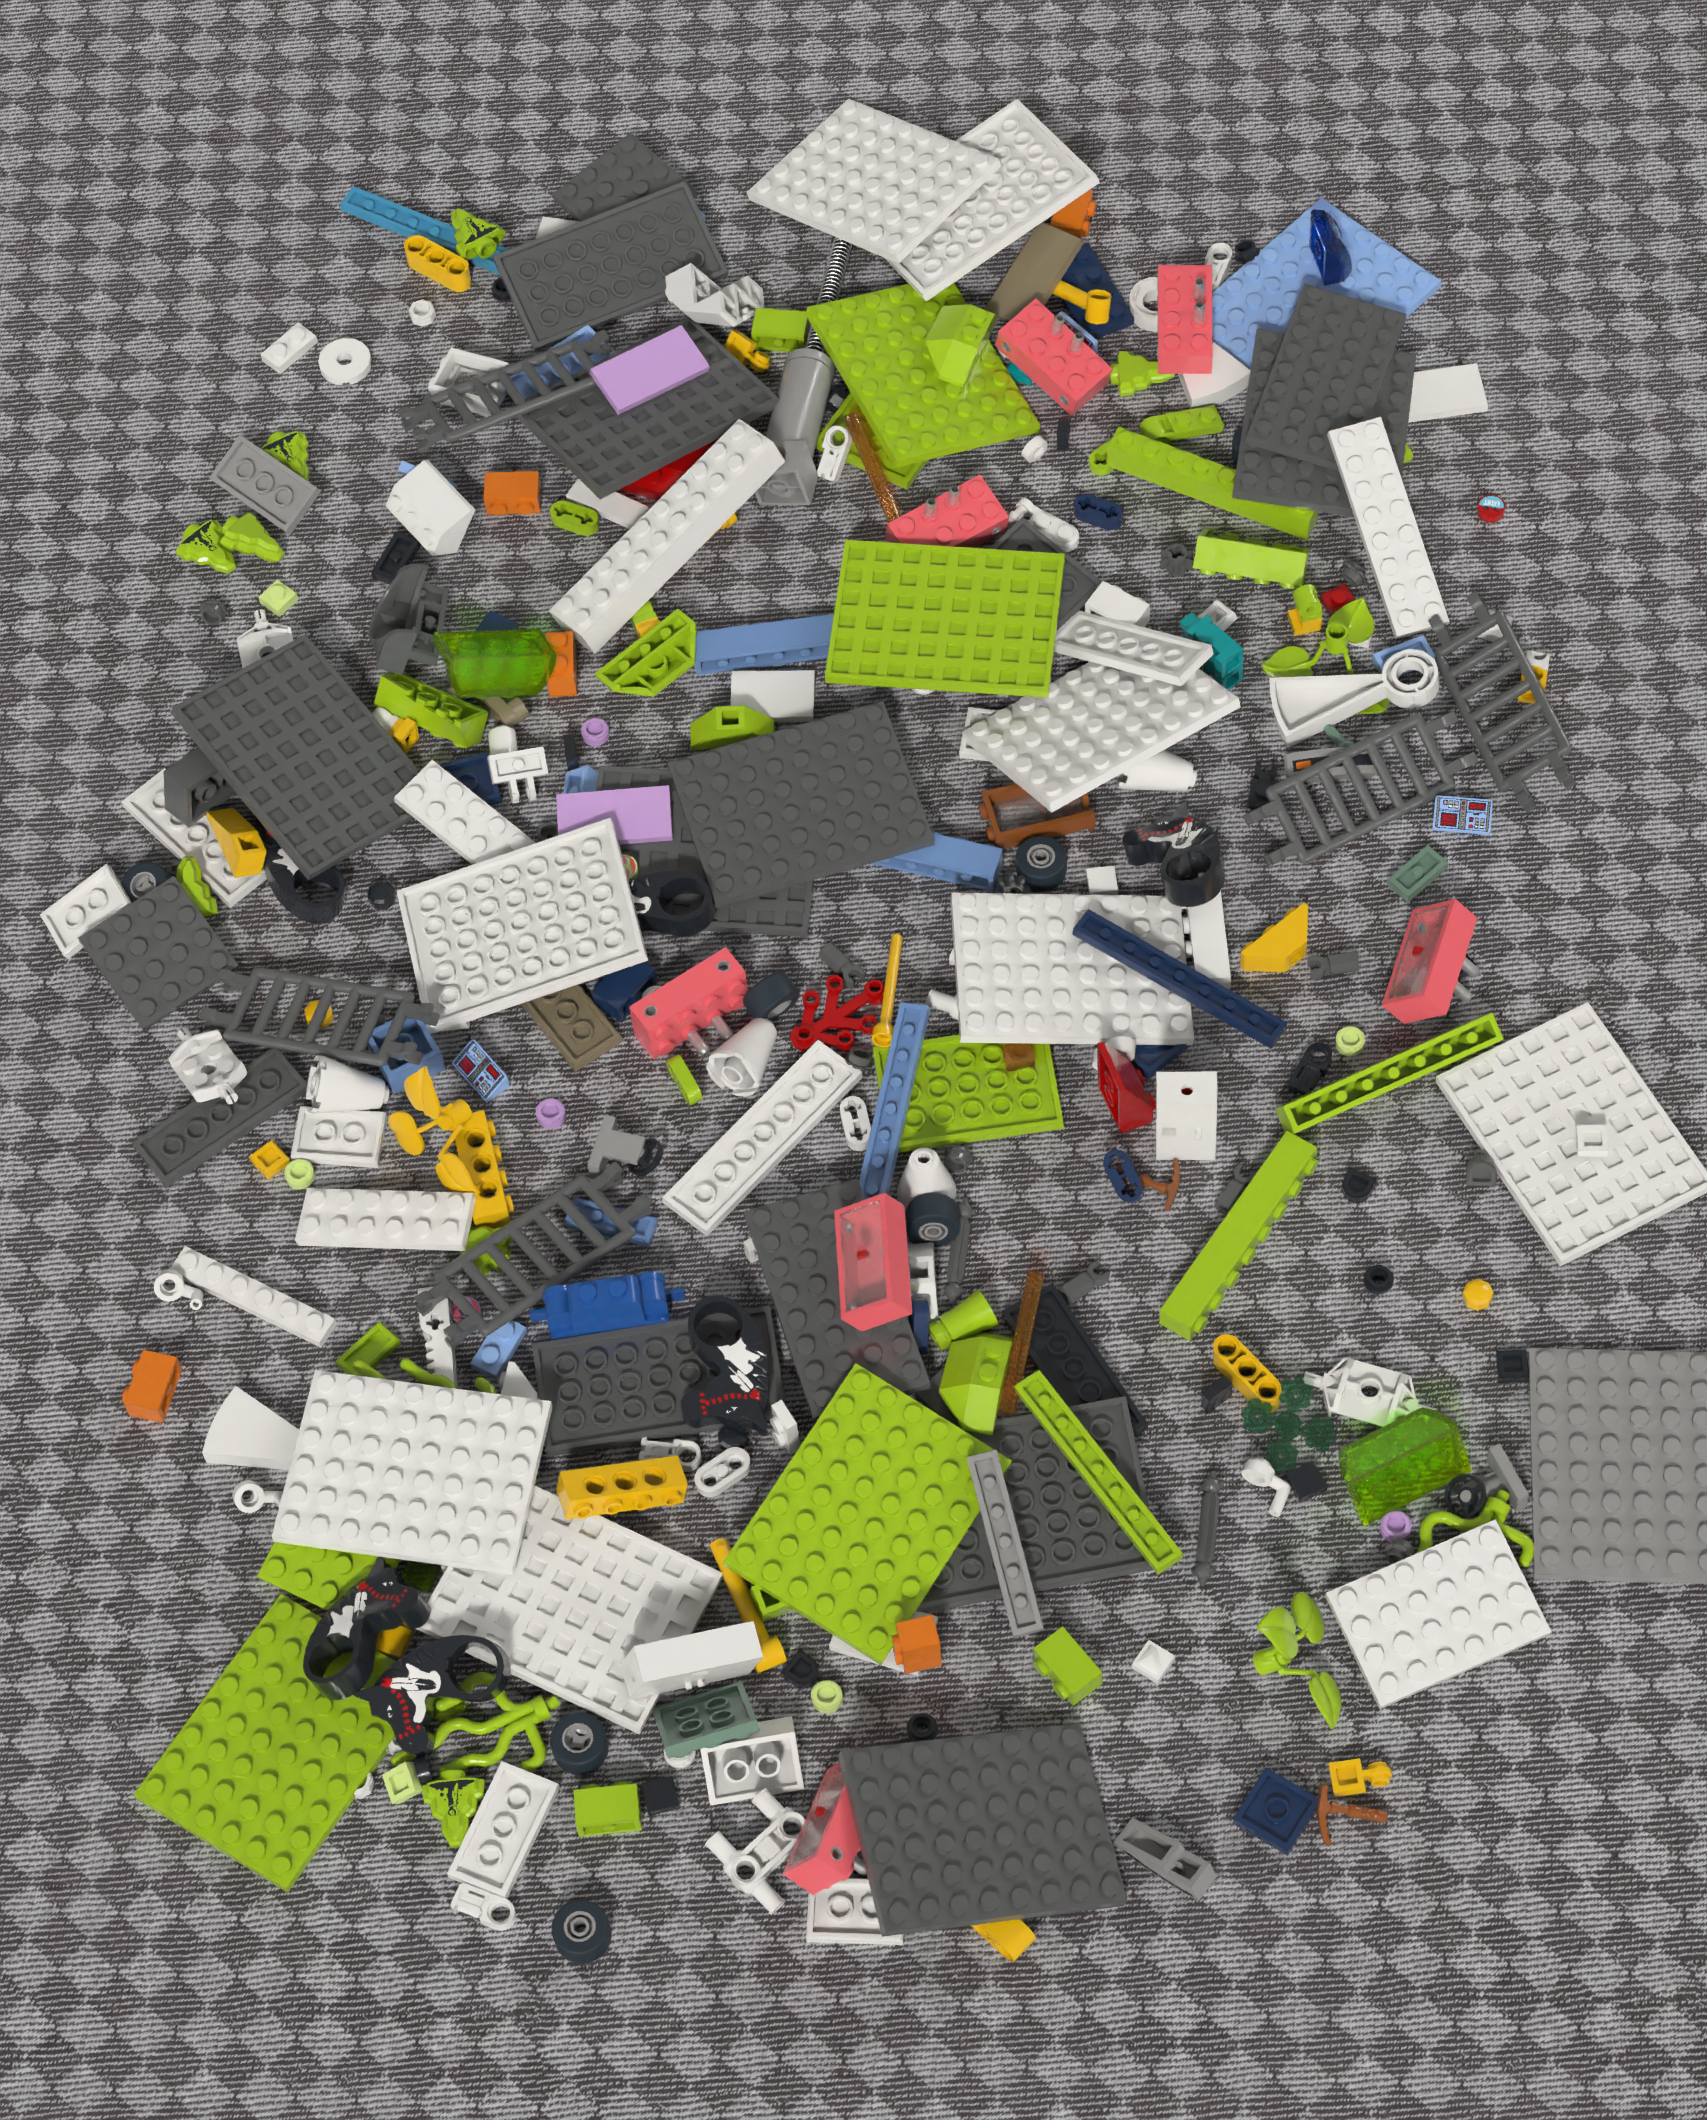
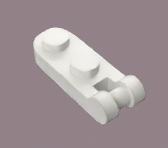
[1008,498,1079,552]

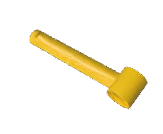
[1012,262,1111,324]
[710,1538,787,1674]

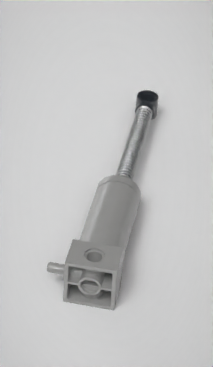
[755,236,857,505]

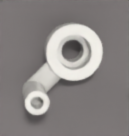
[154,1270,204,1310]
[1242,1458,1291,1517]
[232,1480,283,1513]

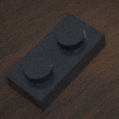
[371,531,421,584]

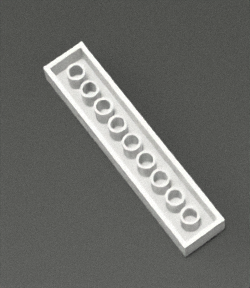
[549,419,785,654]

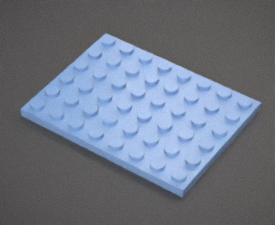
[1212,198,1441,369]

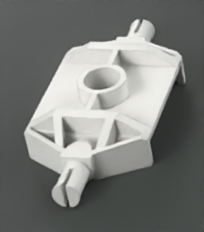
[237,609,293,668]
[168,1028,247,1104]
[1303,1357,1436,1430]

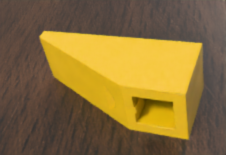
[206,808,267,878]

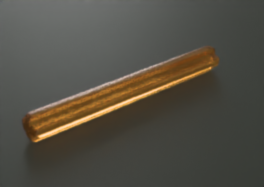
[845,412,901,523]
[999,1271,1043,1415]

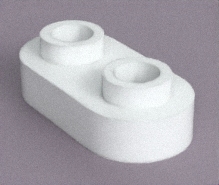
[694,1447,751,1497]

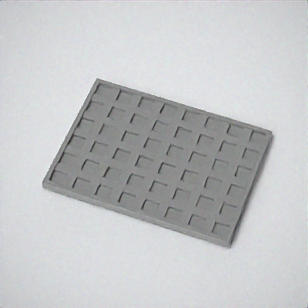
[1528,1348,1707,1584]

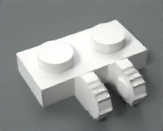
[487,746,549,803]

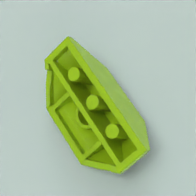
[924,304,999,388]
[594,609,697,697]
[939,1332,1016,1435]

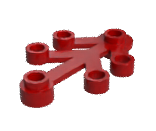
[790,975,885,1052]

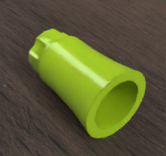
[929,1289,999,1351]

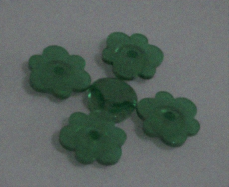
[1241,1377,1336,1474]

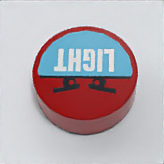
[1477,495,1505,523]

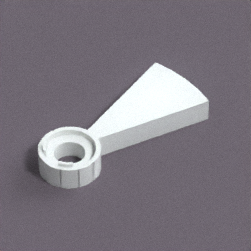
[1129,277,1250,409]
[1269,649,1440,748]
[202,1386,299,1470]

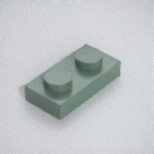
[1387,845,1448,902]

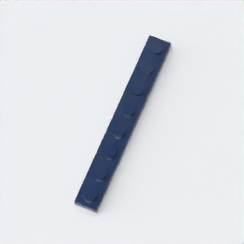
[1072,909,1287,1049]

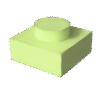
[258,580,298,617]
[382,1762,423,1804]

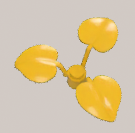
[388,1066,481,1196]

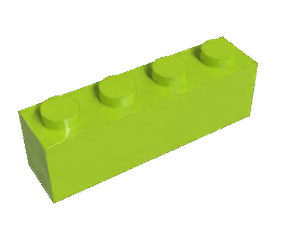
[1193,528,1310,589]
[373,672,489,748]

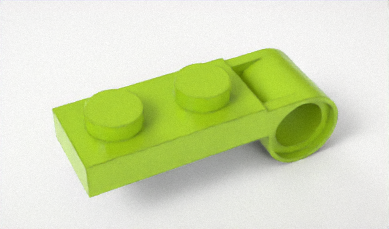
[1139,405,1224,445]

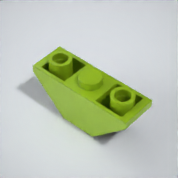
[690,705,774,750]

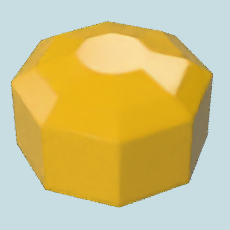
[304,1000,334,1029]
[1462,1279,1493,1311]

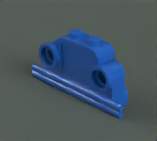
[529,1272,686,1340]

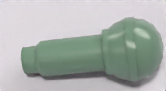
[1323,724,1355,747]

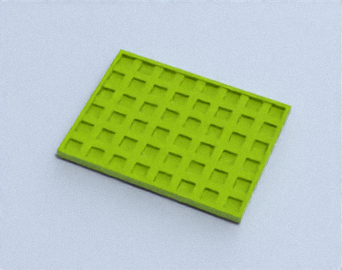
[805,283,1041,468]
[825,540,1065,698]
[723,1363,1012,1665]
[133,1594,397,1893]

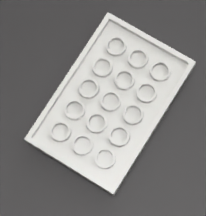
[1325,1519,1551,1709]

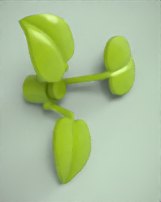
[1262,598,1389,714]
[1253,1592,1341,1729]

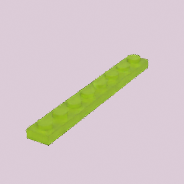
[1014,1370,1183,1575]

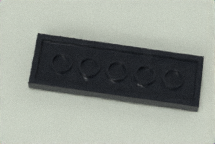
[1001,1283,1148,1436]

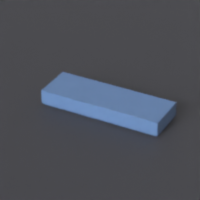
[564,1197,658,1248]

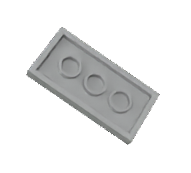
[209,435,321,535]

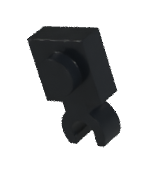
[1248,763,1279,809]

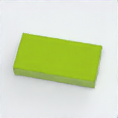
[336,1321,401,1376]

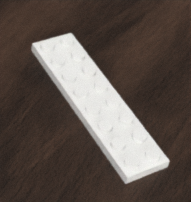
[1327,417,1450,639]
[662,1040,863,1236]

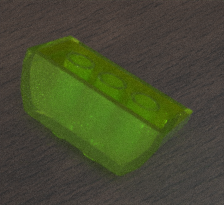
[433,629,557,699]
[1338,1407,1472,1527]

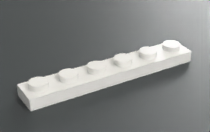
[169,1246,337,1348]

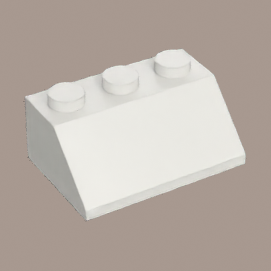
[385,460,475,556]
[701,1716,804,1806]

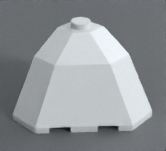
[665,263,765,327]

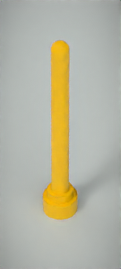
[871,934,903,1048]

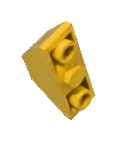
[1240,902,1308,973]

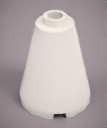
[1116,750,1197,791]
[706,1018,777,1097]
[306,1055,389,1114]
[897,1148,956,1210]

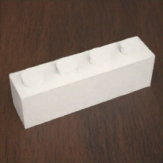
[1181,880,1231,990]

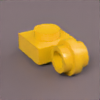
[724,330,771,373]
[1329,1758,1392,1797]

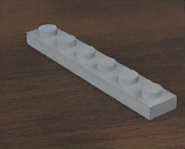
[967,1450,1044,1638]

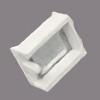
[428,348,509,417]

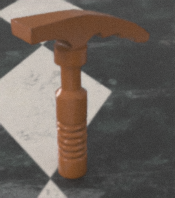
[1117,1158,1180,1211]
[1317,1783,1387,1846]

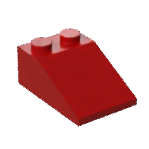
[1097,1041,1156,1134]

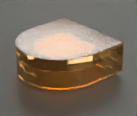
[1002,1043,1035,1072]

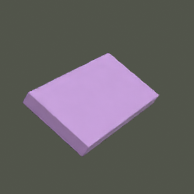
[590,325,710,415]
[556,785,673,845]

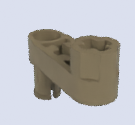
[443,669,529,728]

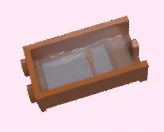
[978,784,1095,849]

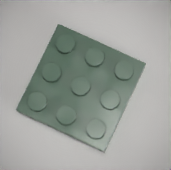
[652,1681,760,1759]

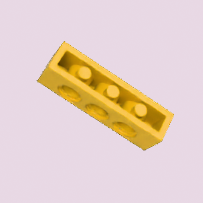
[453,1110,514,1228]
[556,1455,688,1520]

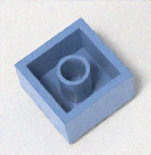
[367,1018,445,1094]

